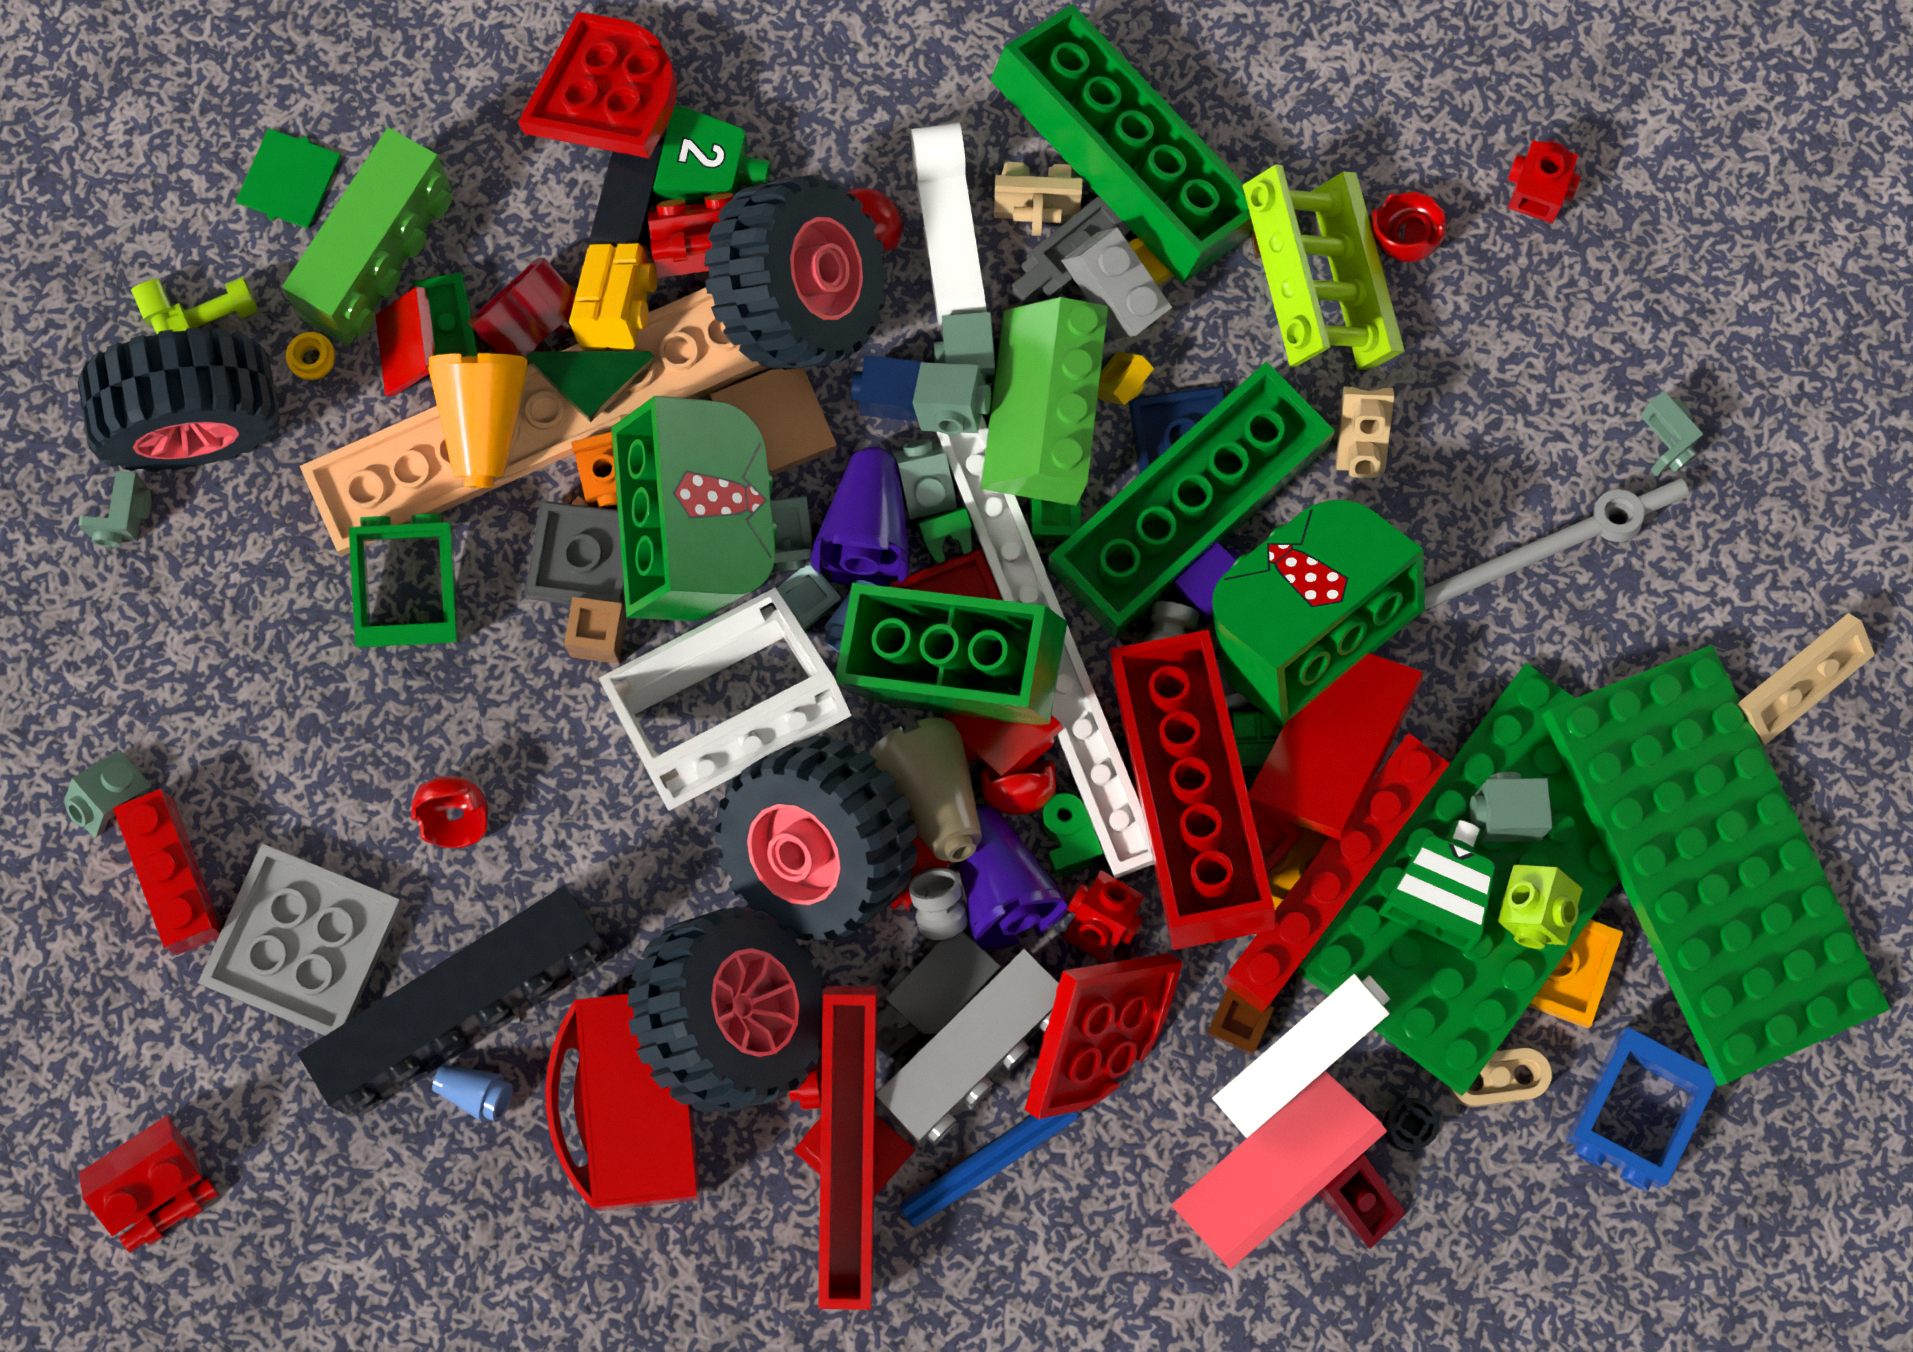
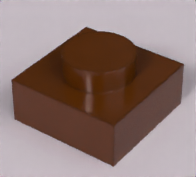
[1206,987,1275,1056]

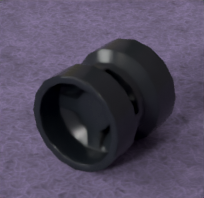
[1382,1098,1439,1153]

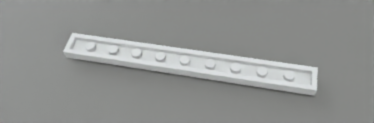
[936,415,1154,879]

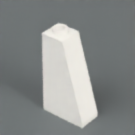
[1212,974,1390,1138]

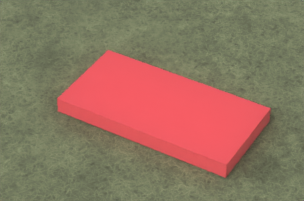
[1172,1070,1387,1270]

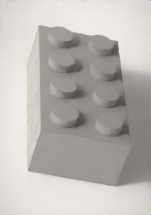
[875,949,1059,1148]

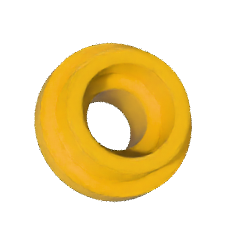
[286,332,336,380]

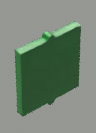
[235,128,341,229]

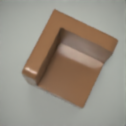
[564,596,627,664]

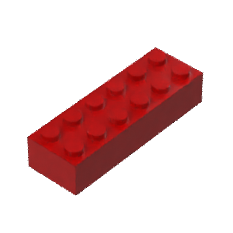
[1110,629,1275,950]

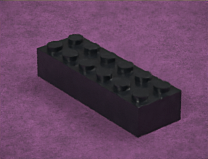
[297,885,608,1117]

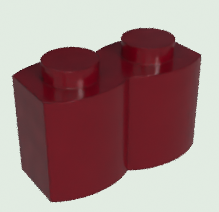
[467,257,576,365]

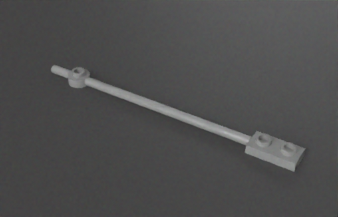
[1216,478,1689,713]

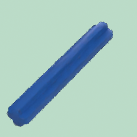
[900,1111,1079,1227]

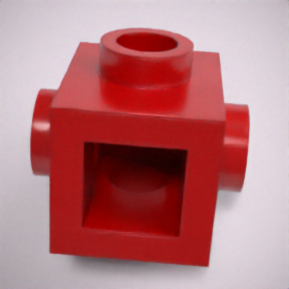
[1507,140,1581,224]
[1062,871,1145,963]

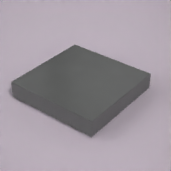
[524,500,625,609]

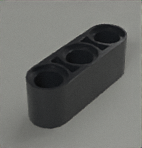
[589,134,666,247]

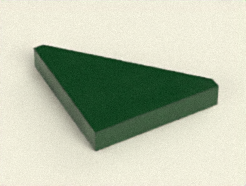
[526,351,656,423]

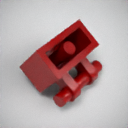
[648,193,734,278]
[79,1115,219,1253]

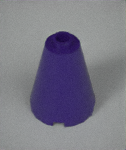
[810,447,910,587]
[958,804,1068,950]

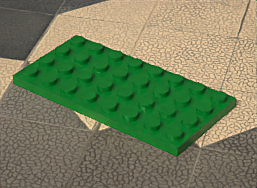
[1541,644,1891,1087]
[1295,663,1619,1096]

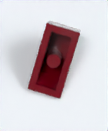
[1317,1153,1407,1249]

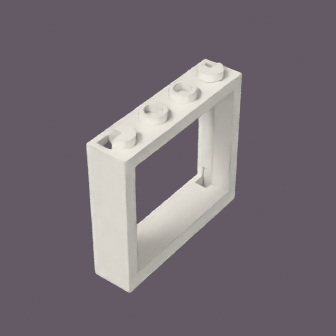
[598,587,851,811]

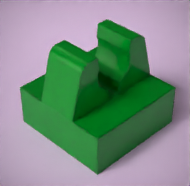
[915,507,972,563]

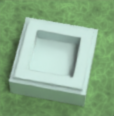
[777,561,842,631]

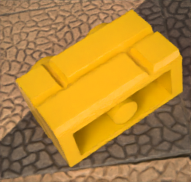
[569,243,658,350]

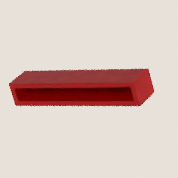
[1222,733,1450,1013]
[818,986,878,1310]

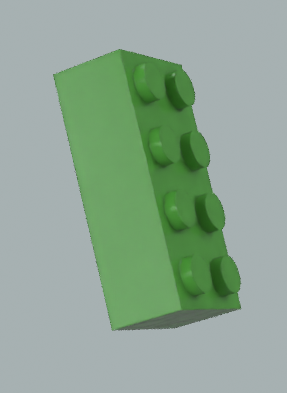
[282,127,452,346]

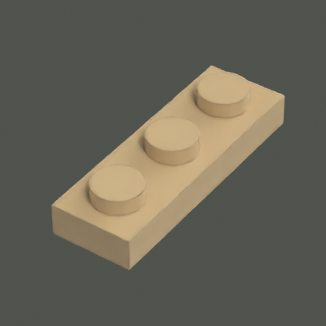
[1737,613,1875,746]

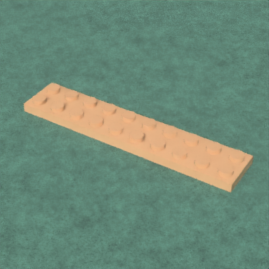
[300,288,767,557]

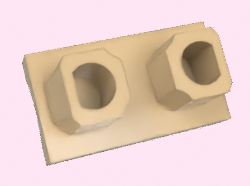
[994,162,1082,236]
[1336,387,1394,478]

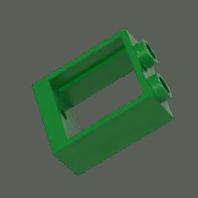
[349,514,459,648]

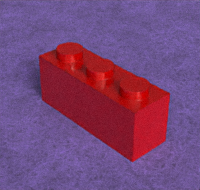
[113,789,222,955]

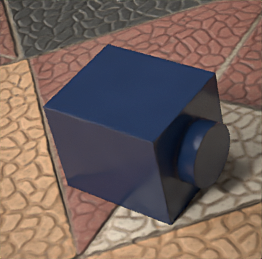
[851,355,921,422]

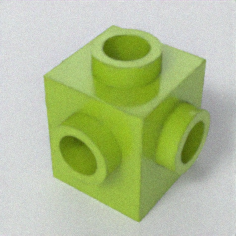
[1497,865,1583,949]

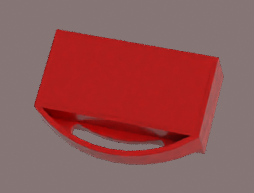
[545,994,701,1212]

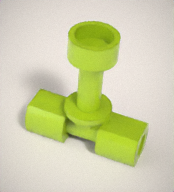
[131,276,259,334]

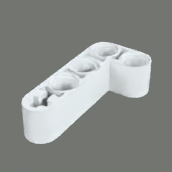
[911,123,986,326]

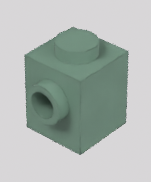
[934,312,995,385]
[912,362,991,435]
[1470,772,1552,842]

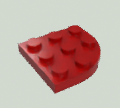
[518,11,677,158]
[1024,953,1183,1119]

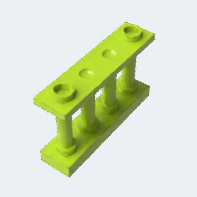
[1243,164,1405,370]

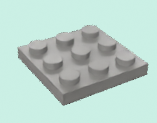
[198,844,403,1036]

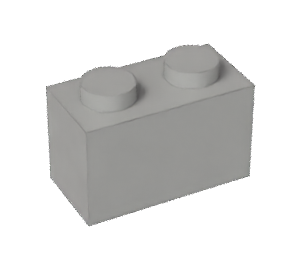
[1061,227,1172,339]

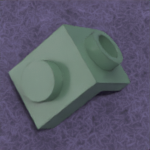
[1640,391,1703,477]
[893,439,958,520]
[78,471,152,547]
[771,495,813,571]
[64,750,152,838]

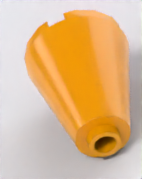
[428,353,528,488]

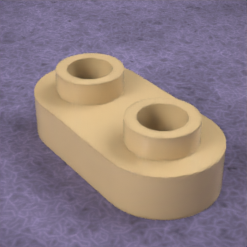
[1447,1048,1552,1107]

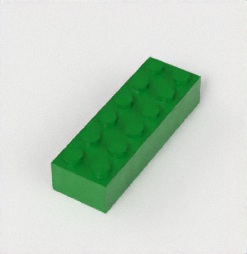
[990,4,1254,284]
[1048,361,1335,640]

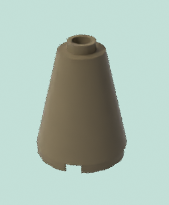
[869,718,982,862]

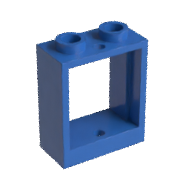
[1565,1027,1716,1191]

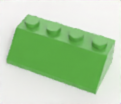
[980,297,1108,506]

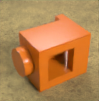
[571,432,618,510]

